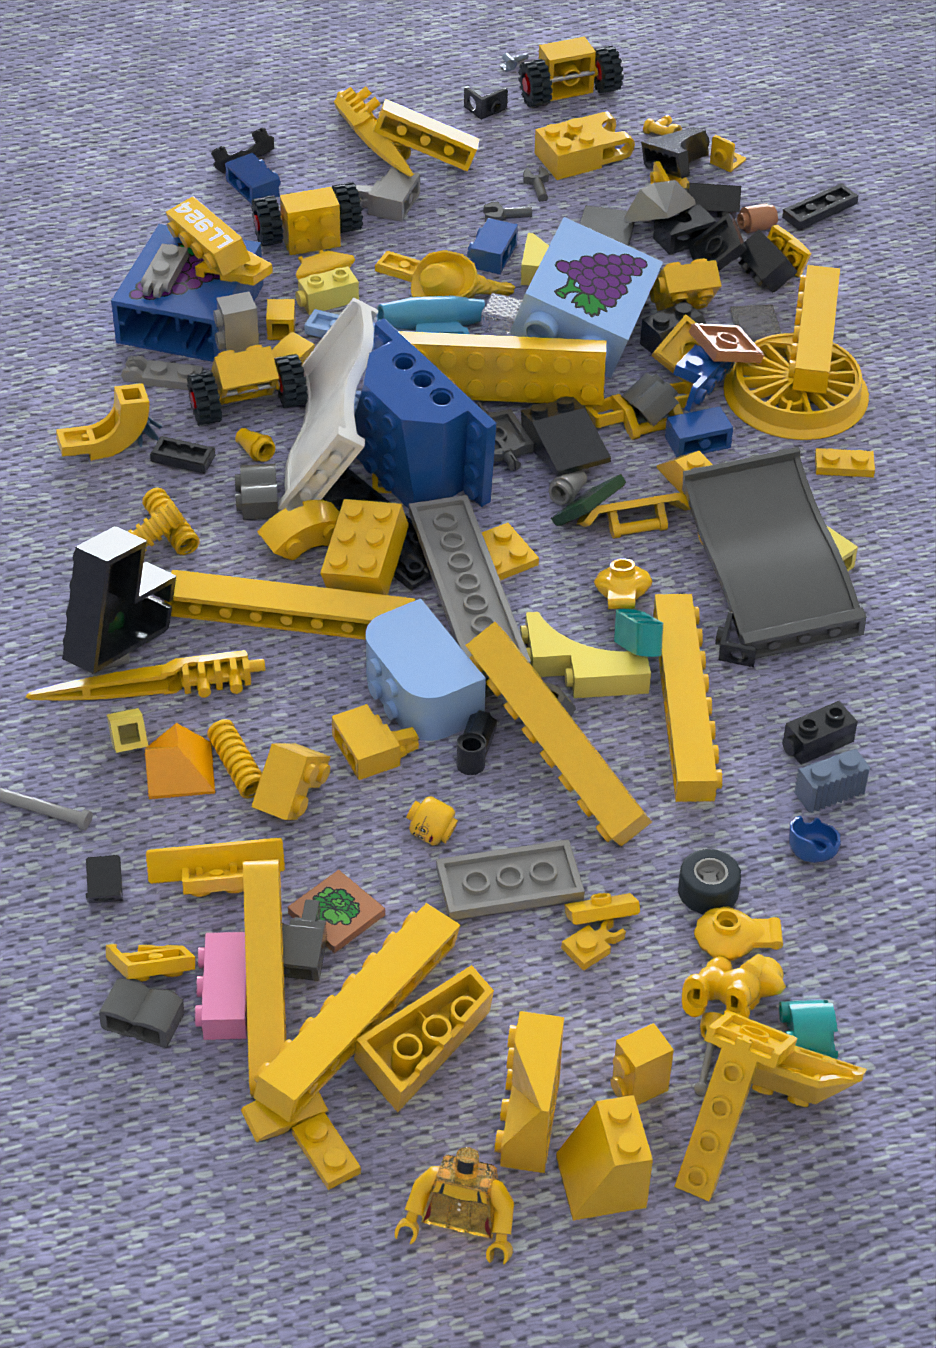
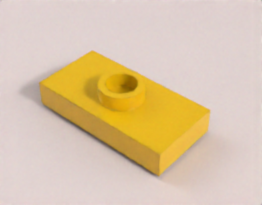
[564,893,640,925]

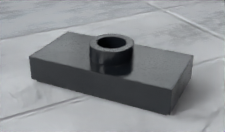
[150,436,216,474]

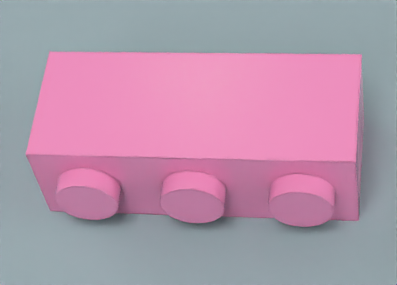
[195,932,247,1040]

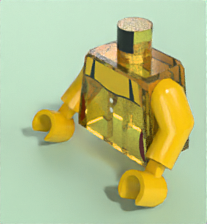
[394,1147,514,1265]

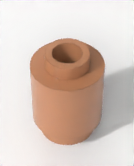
[737,203,778,233]

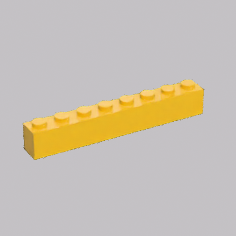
[164,569,415,640]
[653,594,722,802]
[465,621,652,846]
[254,903,460,1123]

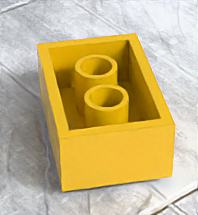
[320,499,409,595]

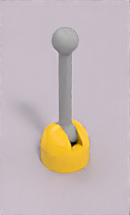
[694,1012,723,1096]

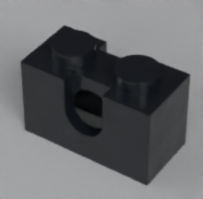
[653,204,716,255]

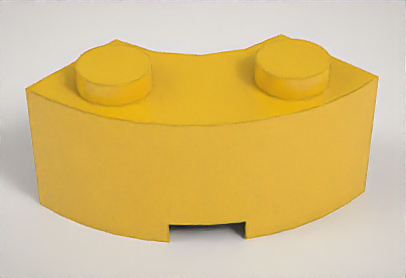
[257,500,340,560]

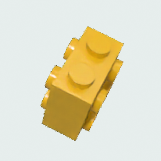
[650,258,722,311]

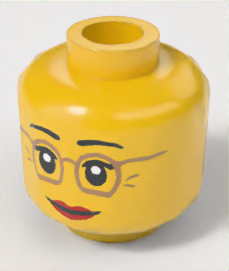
[406,796,458,846]

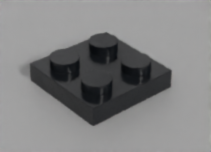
[687,213,747,272]

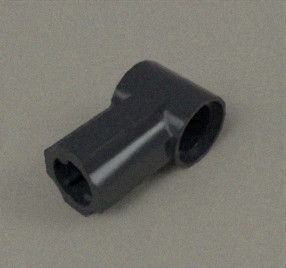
[456,710,497,775]

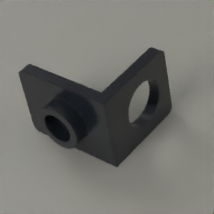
[464,87,508,120]
[715,611,756,668]
[85,855,123,904]

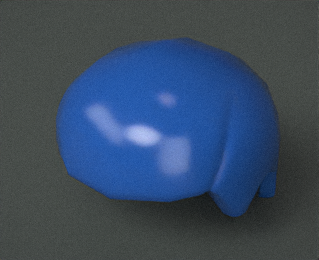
[789,816,841,863]

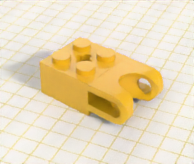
[534,112,635,180]

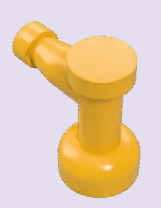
[643,115,682,136]

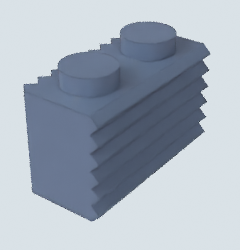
[794,749,870,813]

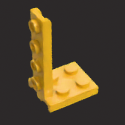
[674,1011,798,1201]

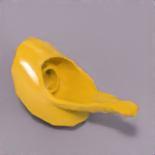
[411,250,515,298]

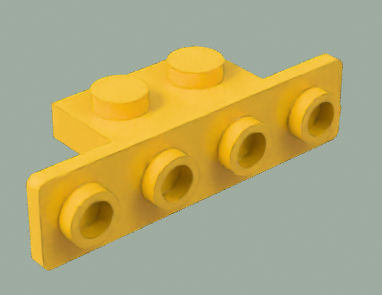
[146,838,285,897]

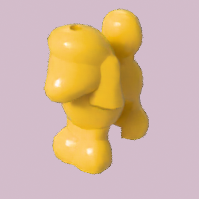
[682,954,786,1018]

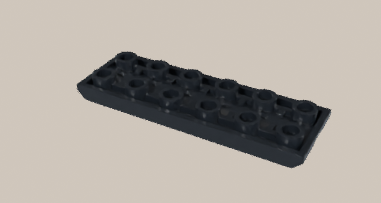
[321,467,432,590]

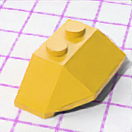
[752,1046,867,1107]

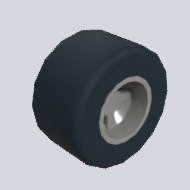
[678,849,741,914]

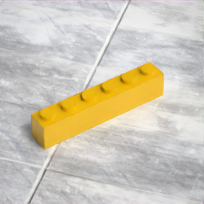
[788,265,840,394]

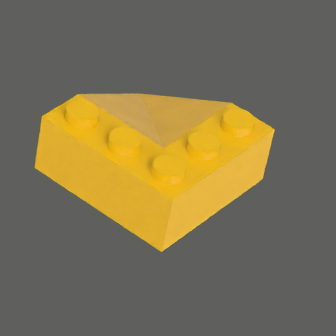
[494,1011,564,1173]

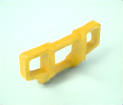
[585,382,692,440]

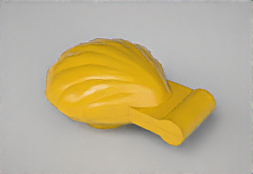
[594,559,653,609]
[694,906,783,961]

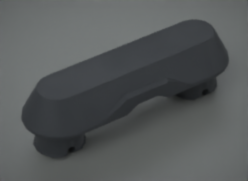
[211,127,274,173]

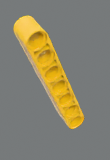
[243,859,286,1097]

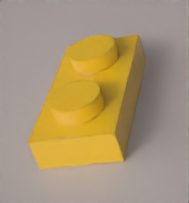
[815,448,875,478]
[292,1112,361,1190]

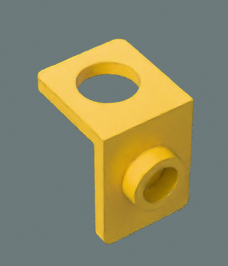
[710,135,746,172]

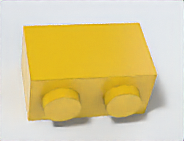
[610,1023,674,1105]

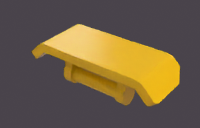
[577,493,690,539]

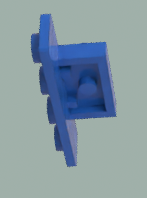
[673,345,735,412]

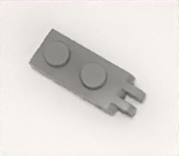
[141,244,189,298]

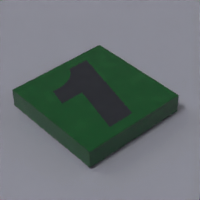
[551,474,626,526]

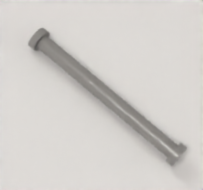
[0,788,93,831]

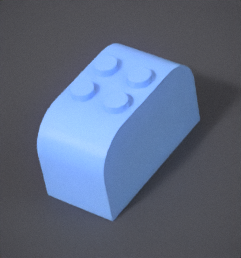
[366,598,486,741]

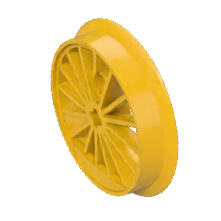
[723,333,869,440]

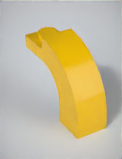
[56,383,150,461]

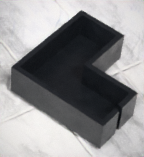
[62,526,176,674]

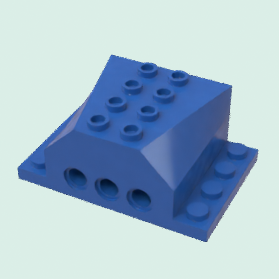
[354,318,497,509]

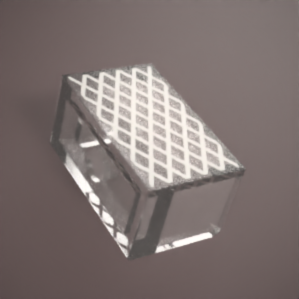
[481,293,522,336]

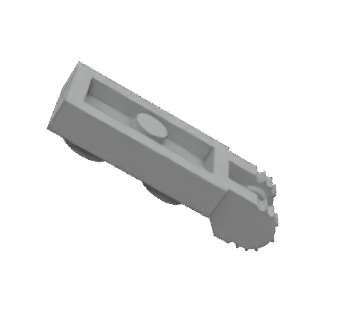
[121,356,204,390]

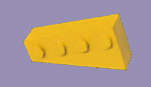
[354,965,494,1112]

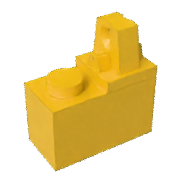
[332,704,419,780]

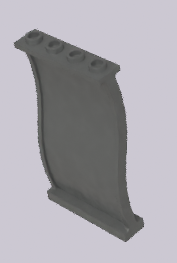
[682,447,867,659]

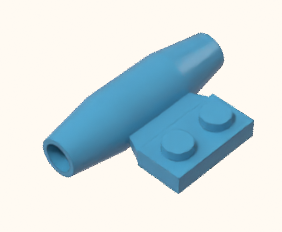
[377,295,486,334]

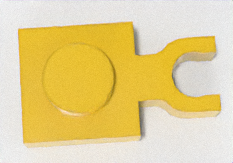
[561,919,626,971]

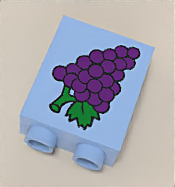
[509,217,663,378]

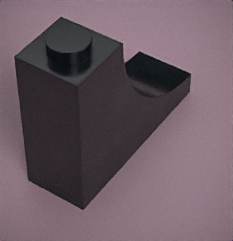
[641,127,710,179]

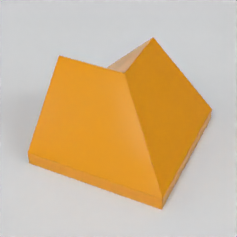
[145,723,215,799]

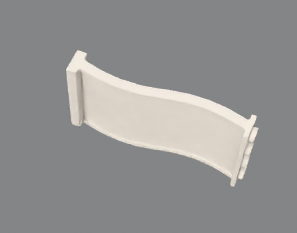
[278,297,378,511]

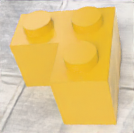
[251,743,331,820]

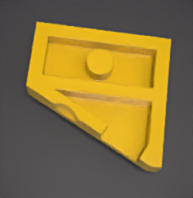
[195,250,273,286]
[106,944,195,982]

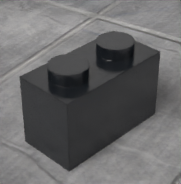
[738,229,797,293]

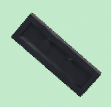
[782,183,859,230]

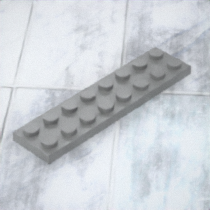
[409,495,531,678]

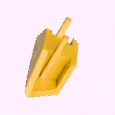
[296,250,355,279]

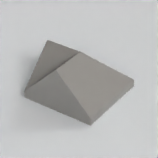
[624,180,696,223]

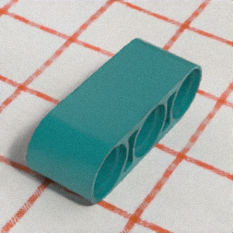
[614,609,664,657]

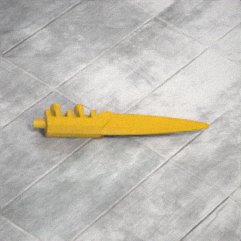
[334,86,414,177]
[25,650,266,701]

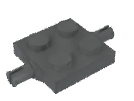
[475,402,534,471]

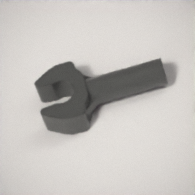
[523,166,549,202]
[483,202,532,222]

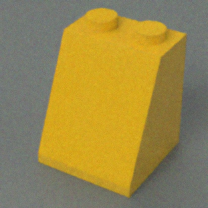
[556,1095,653,1221]

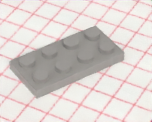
[436,839,585,920]

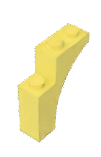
[520,612,651,698]

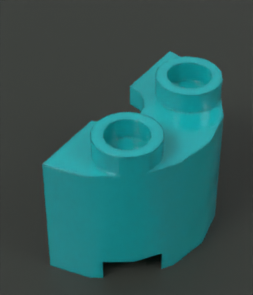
[779,1000,838,1059]

